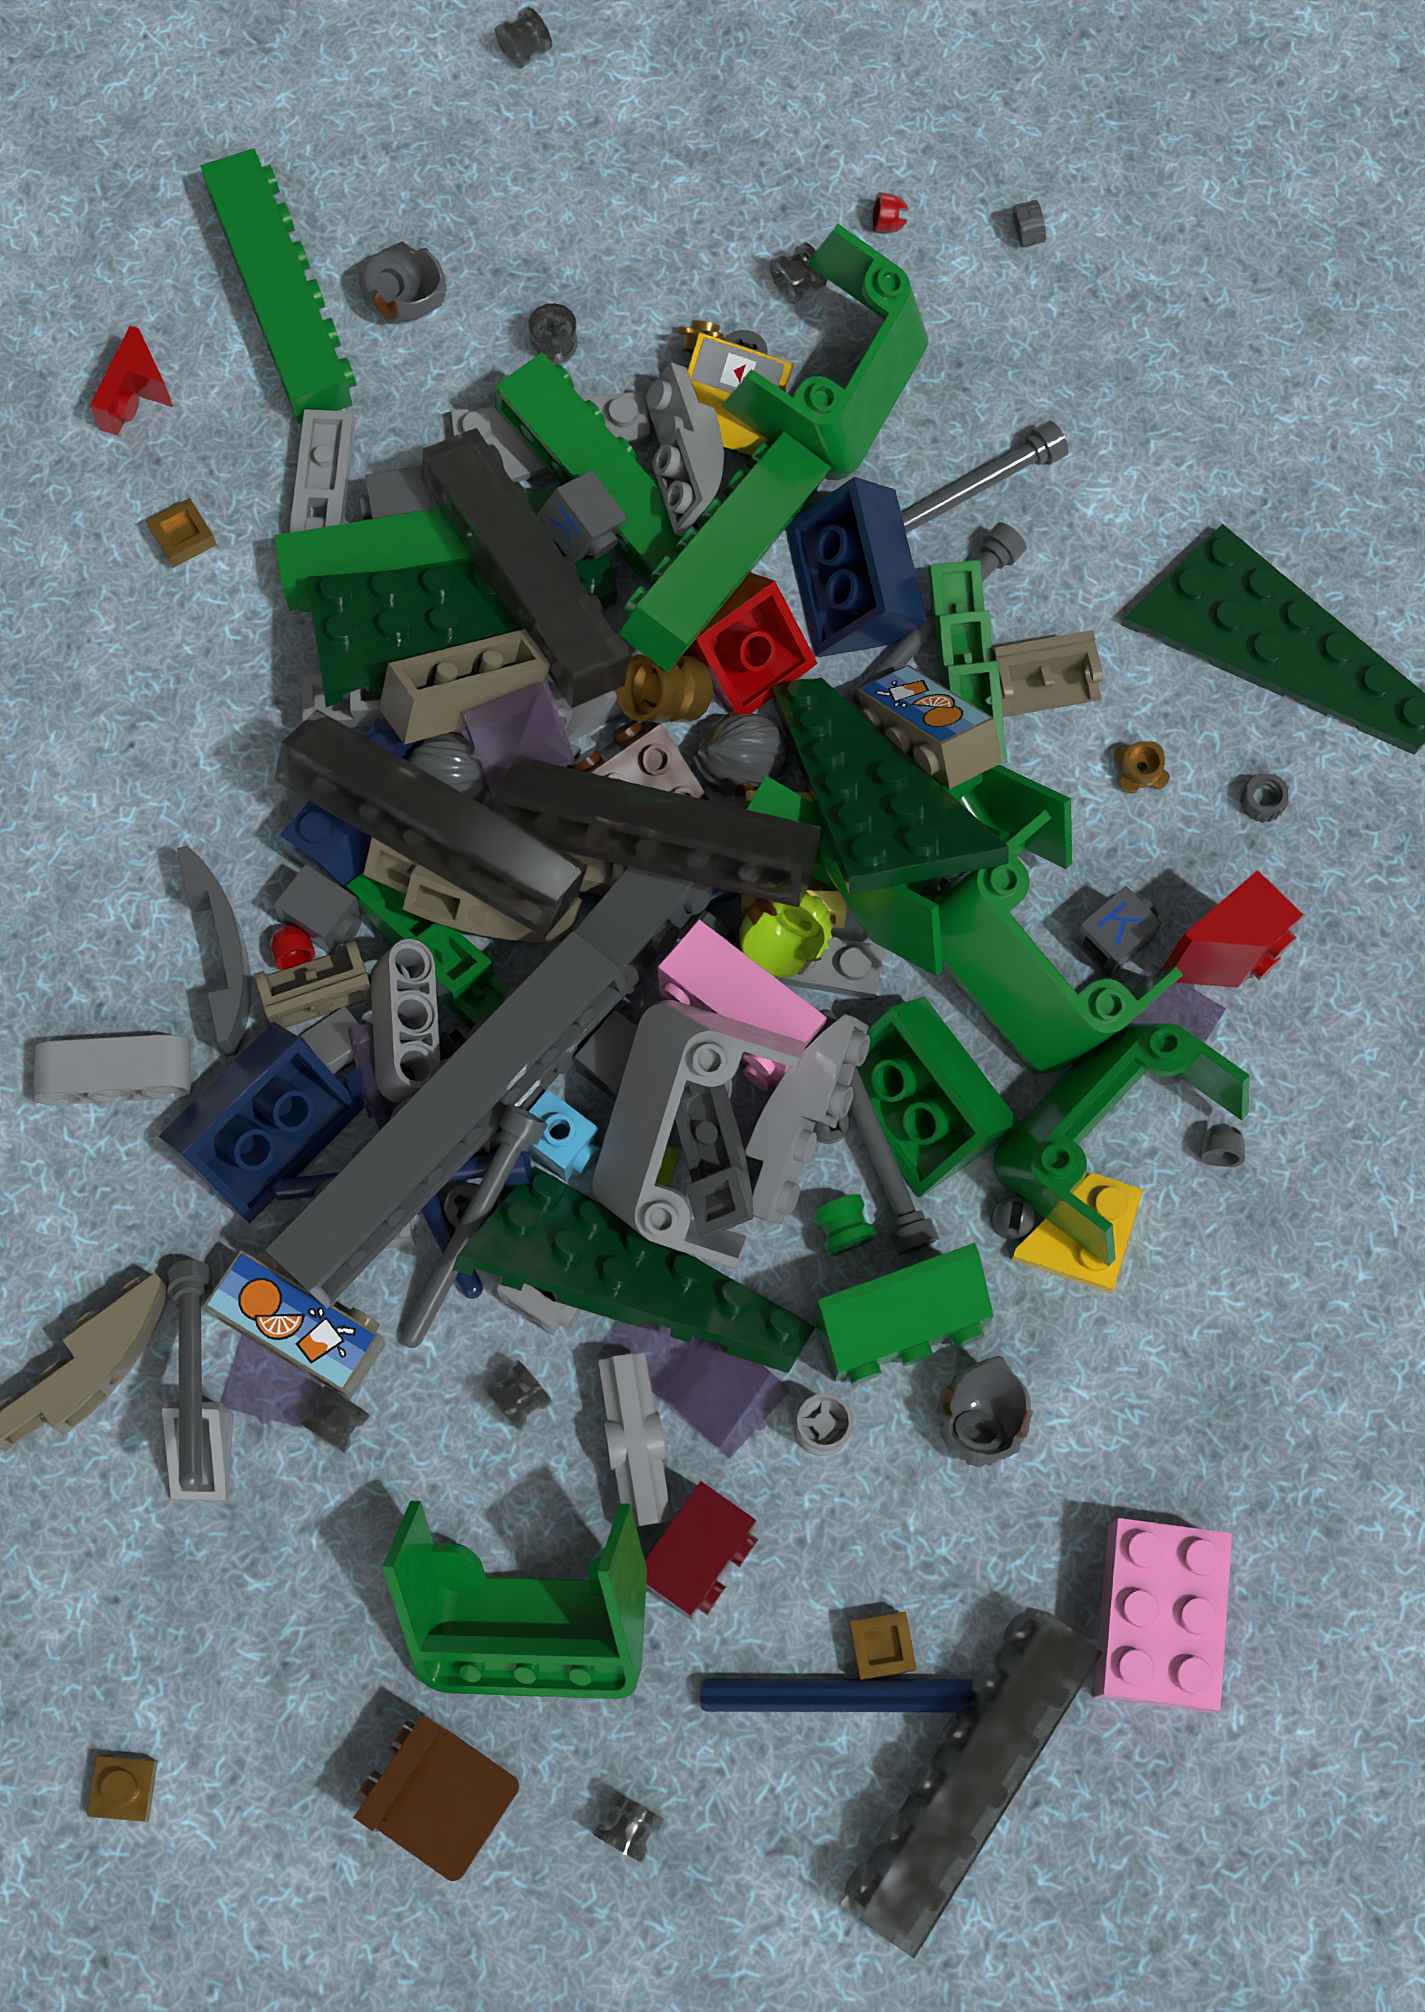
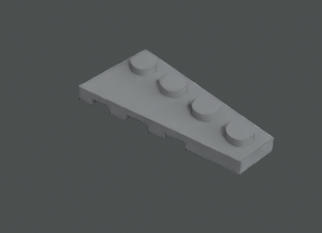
[451,391,651,504]

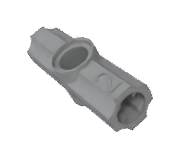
[598,1353,672,1528]

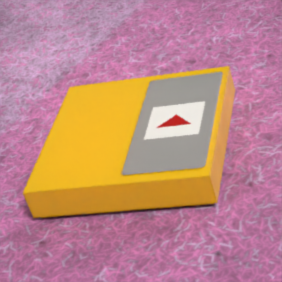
[688,332,795,456]

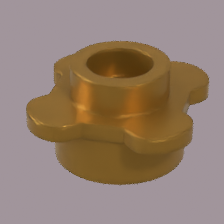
[677,320,725,354]
[1113,741,1170,793]

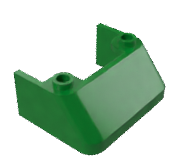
[721,224,928,480]
[820,765,1072,976]
[932,810,1183,1074]
[994,1023,1250,1267]
[382,1501,647,1699]

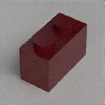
[645,1481,759,1620]

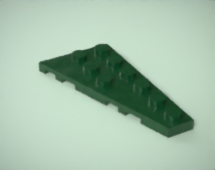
[1121,524,1425,755]
[307,554,617,708]
[773,677,1009,894]
[452,1166,816,1373]

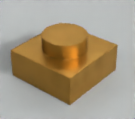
[146,498,217,568]
[849,1612,917,1680]
[87,1756,158,1822]

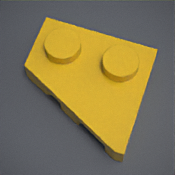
[1011,1172,1144,1293]

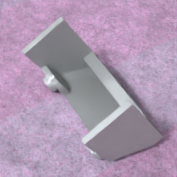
[592,1000,807,1269]

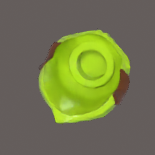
[739,890,832,978]

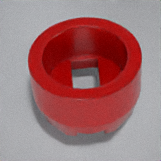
[873,192,909,233]
[270,925,316,970]

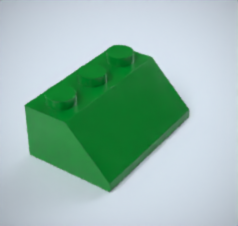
[856,996,1020,1197]
[812,1243,994,1385]

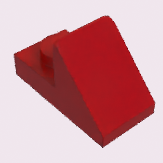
[89,325,173,436]

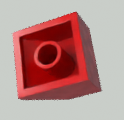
[683,572,818,714]
[1160,870,1304,988]

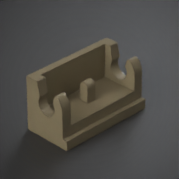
[993,630,1103,717]
[254,940,372,1028]

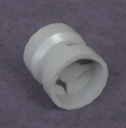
[795,1393,853,1456]

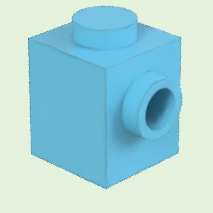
[529,1089,601,1181]

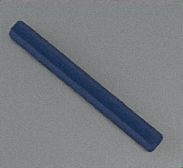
[700,1678,985,1713]

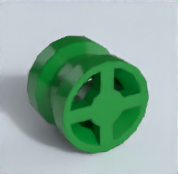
[811,1194,877,1256]

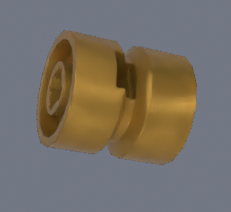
[616,654,713,722]

